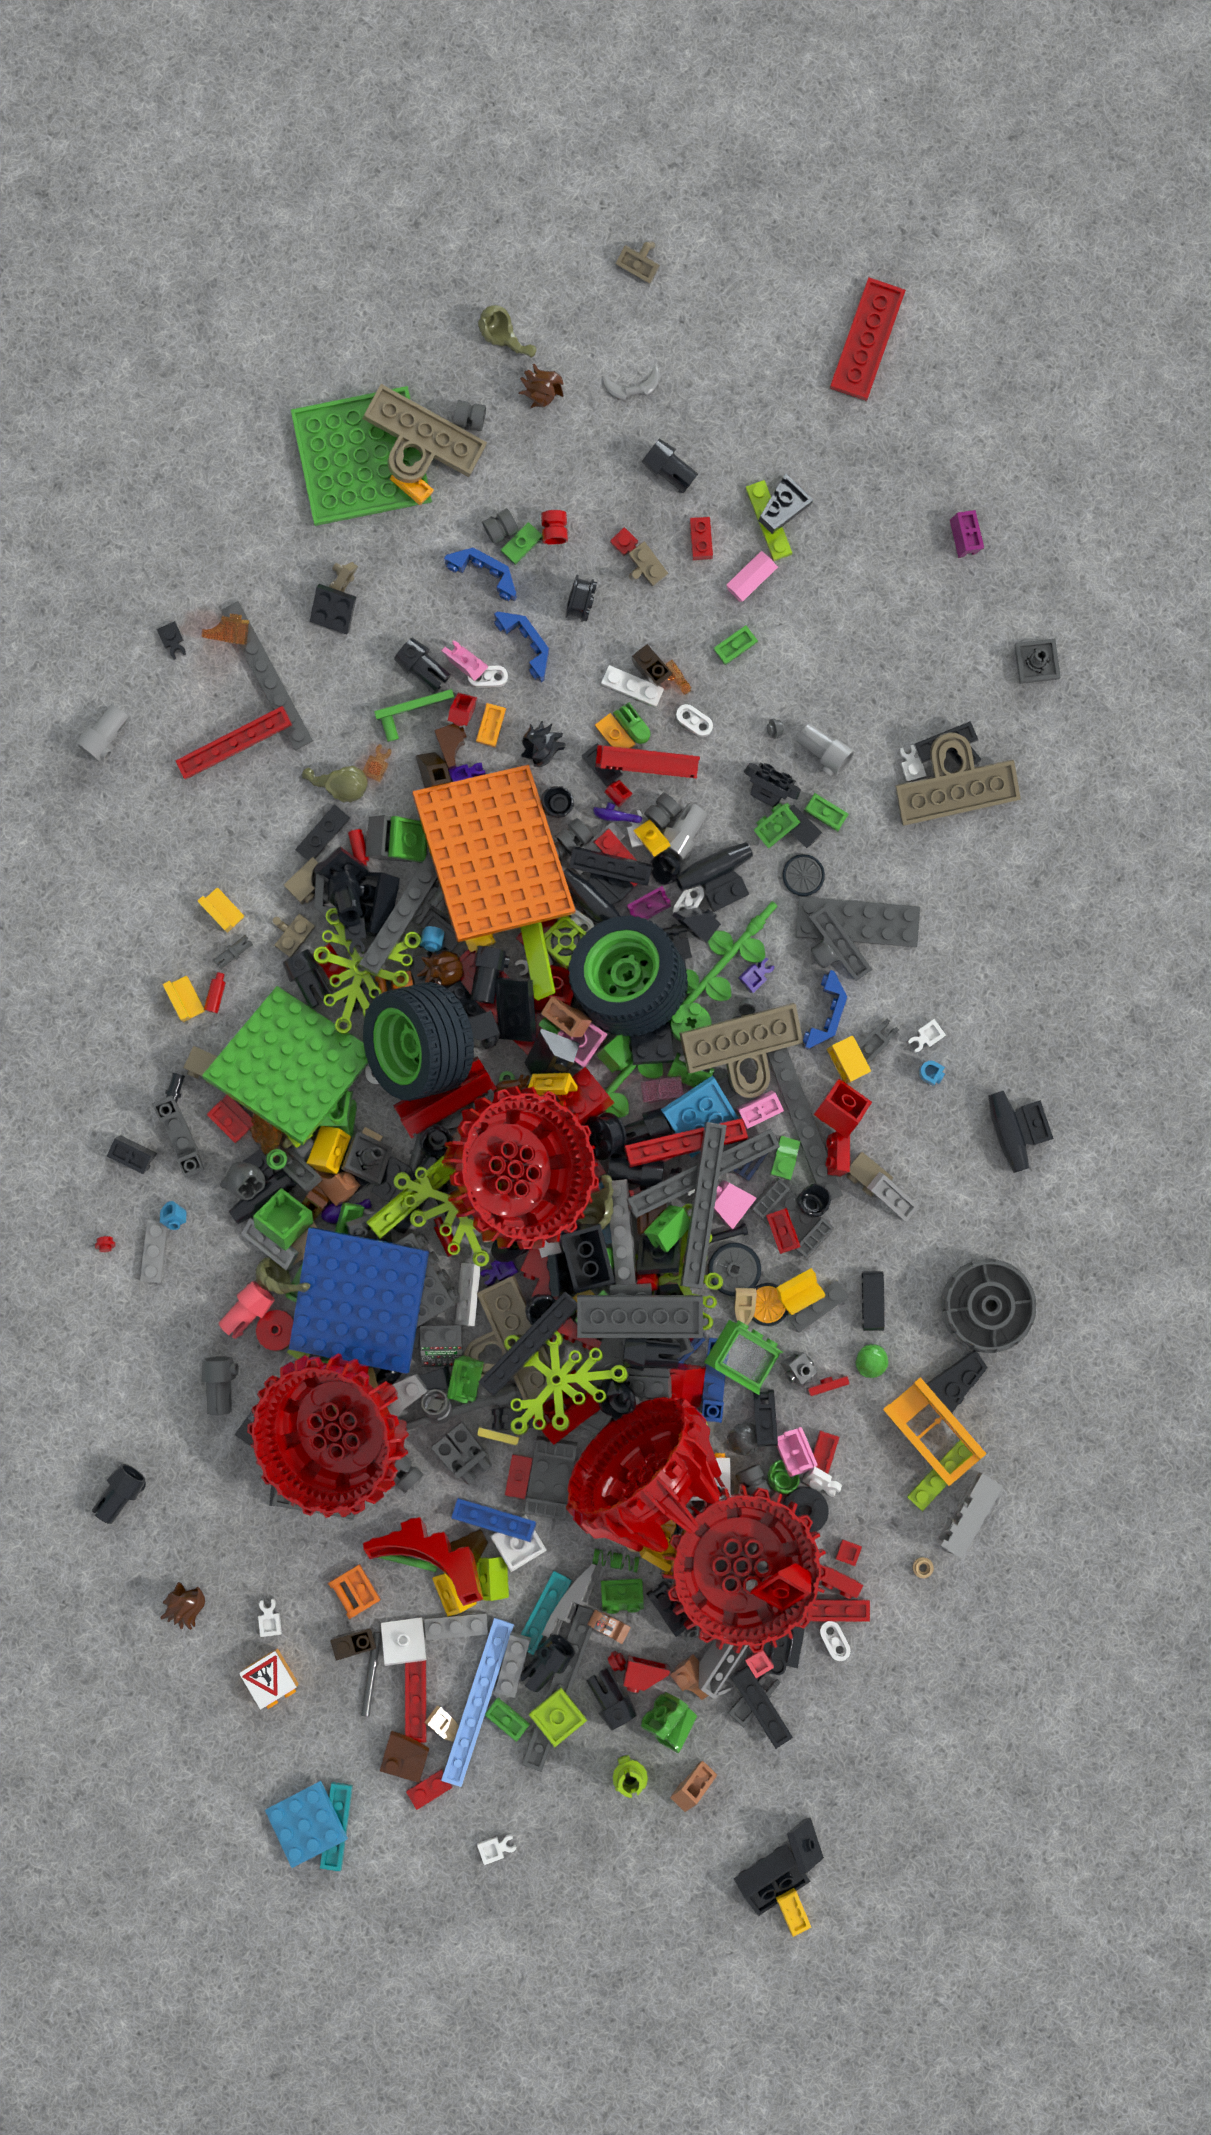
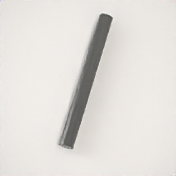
[361,1632,382,1717]

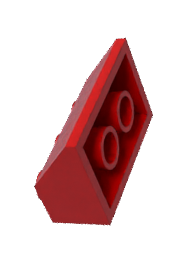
[532,1369,600,1445]

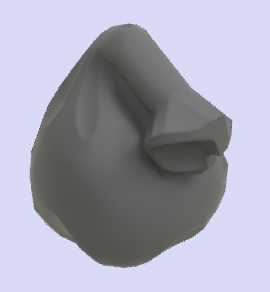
[220,1162,266,1200]

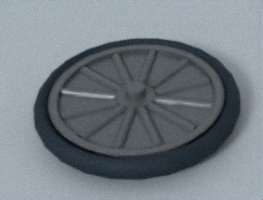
[782,854,825,896]

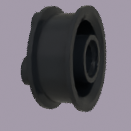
[565,574,597,623]
[585,1112,627,1160]
[783,1487,829,1532]

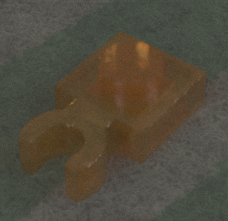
[666,659,691,695]
[363,744,392,782]

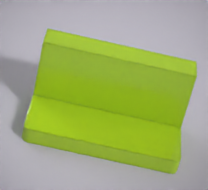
[476,1556,509,1601]

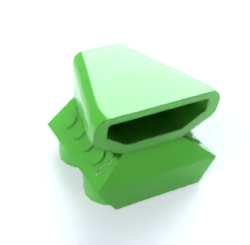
[317,1090,357,1137]
[641,1692,697,1753]

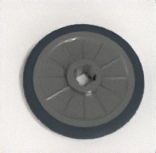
[708,1243,761,1296]

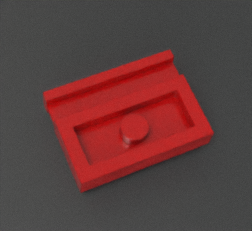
[206,1095,257,1143]

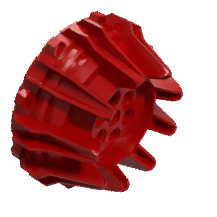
[442,1086,599,1249]
[247,1353,409,1518]
[566,1397,722,1552]
[662,1484,828,1653]

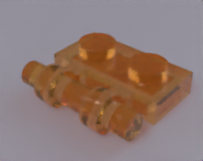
[250,1113,283,1158]

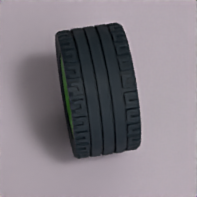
[568,915,688,1036]
[363,982,474,1101]

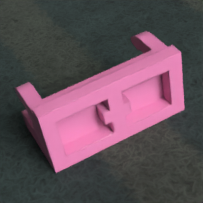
[441,641,488,681]
[736,1090,784,1129]
[777,1427,818,1477]

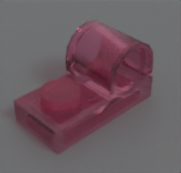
[641,1076,684,1103]

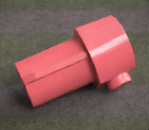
[219,1281,275,1339]

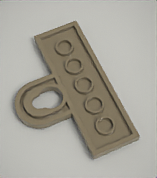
[363,384,487,483]
[895,732,1021,826]
[679,1003,803,1098]
[464,1276,560,1400]

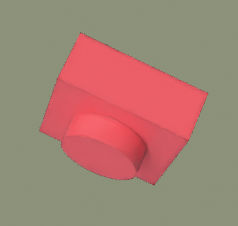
[745,1649,774,1678]

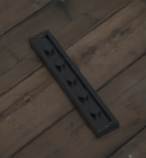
[478,1292,577,1397]

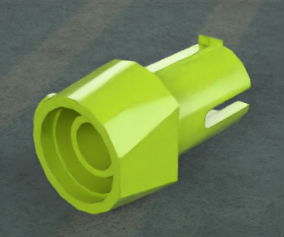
[612,1755,648,1798]

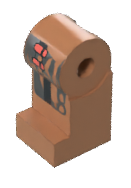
[587,1609,631,1644]

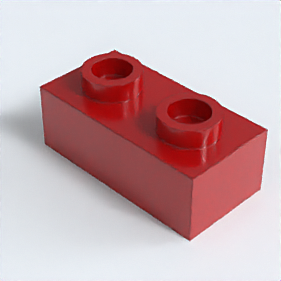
[690,517,713,561]
[447,692,477,726]
[826,1131,850,1177]
[821,1564,864,1599]

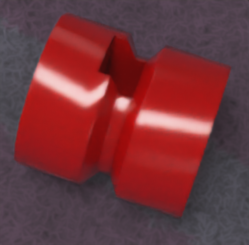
[541,510,568,545]

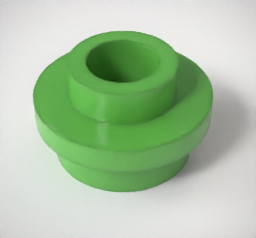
[266,1149,287,1170]

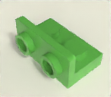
[754,803,801,849]
[601,1579,644,1614]

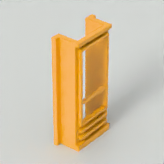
[883,1377,987,1486]

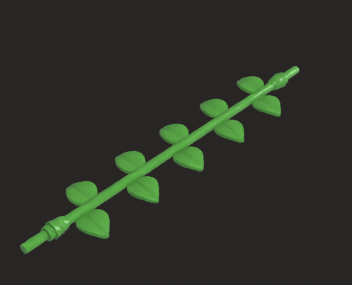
[605,901,778,1118]

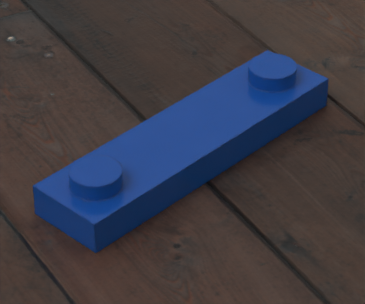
[452,1498,537,1543]

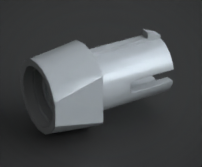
[76,704,131,762]
[797,723,855,776]
[662,803,707,862]

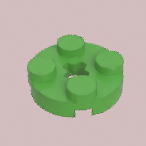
[670,1003,711,1042]

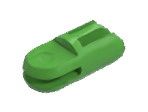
[613,702,651,744]

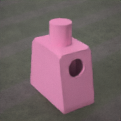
[714,1180,757,1229]

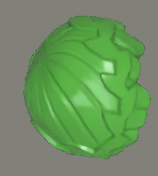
[855,1344,888,1378]
[768,1459,800,1494]

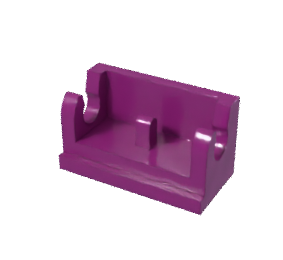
[950,510,984,558]
[627,886,671,920]

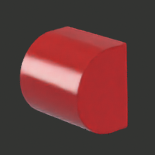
[604,780,632,807]
[636,1274,659,1291]

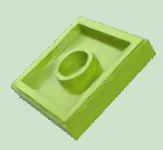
[528,1687,587,1747]

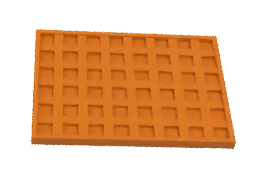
[412,765,576,942]

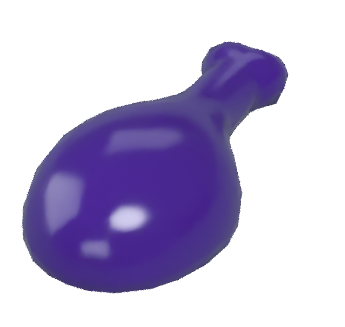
[593,802,642,823]
[321,1199,372,1224]

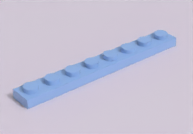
[441,1617,514,1787]

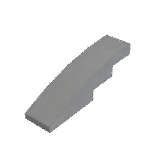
[542,1564,602,1638]

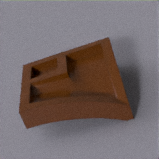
[380,1731,429,1783]

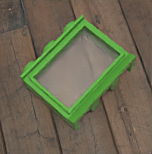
[704,1320,783,1395]

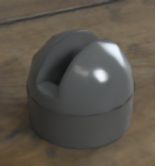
[739,998,755,1015]

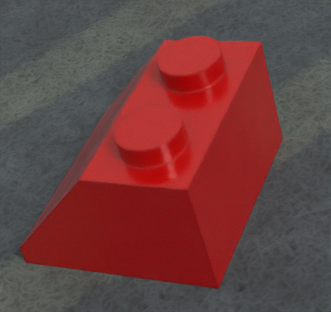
[669,1363,706,1408]
[751,1563,812,1611]
[623,1655,670,1693]

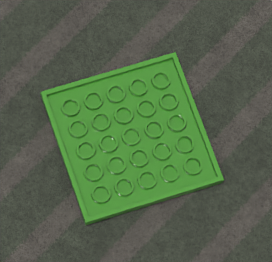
[291,386,432,526]
[202,986,368,1145]

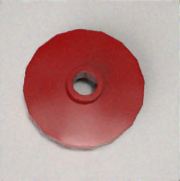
[256,1310,294,1351]

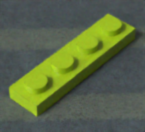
[746,480,792,561]
[907,1440,973,1512]

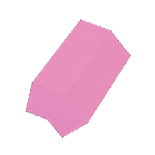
[726,551,778,602]

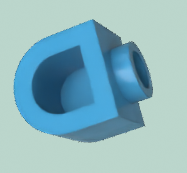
[419,926,445,952]
[919,1061,945,1086]
[160,1201,187,1230]

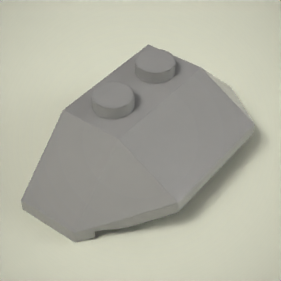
[699,1639,753,1699]

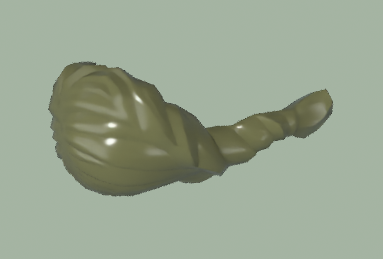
[478,305,537,358]
[301,765,368,803]
[576,1175,614,1230]
[255,1257,311,1294]

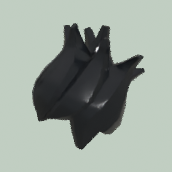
[521,721,566,767]
[596,1371,636,1421]

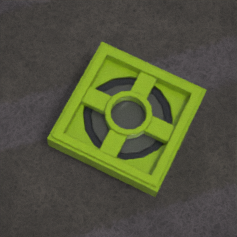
[544,916,586,970]

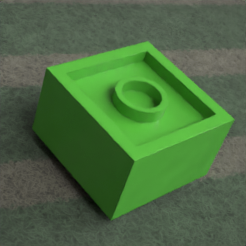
[253,1188,313,1251]

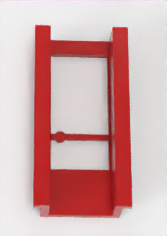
[595,745,700,779]
[393,1056,497,1139]

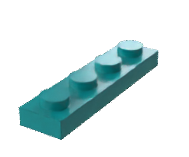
[520,1570,572,1655]
[320,1782,353,1872]

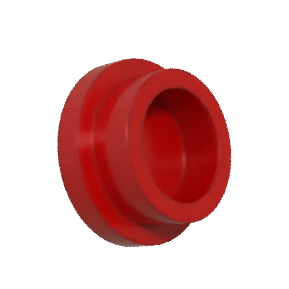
[95,1236,116,1252]
[608,1651,626,1672]

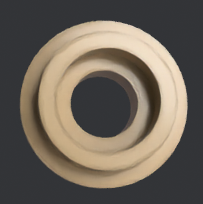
[913,1557,934,1578]

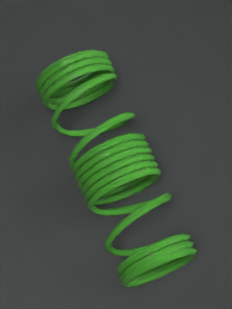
[592,1548,640,1573]

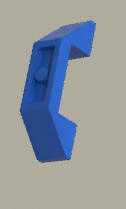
[444,547,517,601]
[494,611,549,682]
[803,970,847,1050]
[701,1338,729,1423]

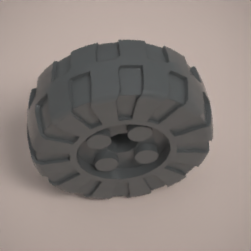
[941,1259,1036,1353]

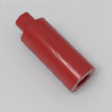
[348,829,369,866]
[204,972,226,1014]
[433,1216,461,1257]

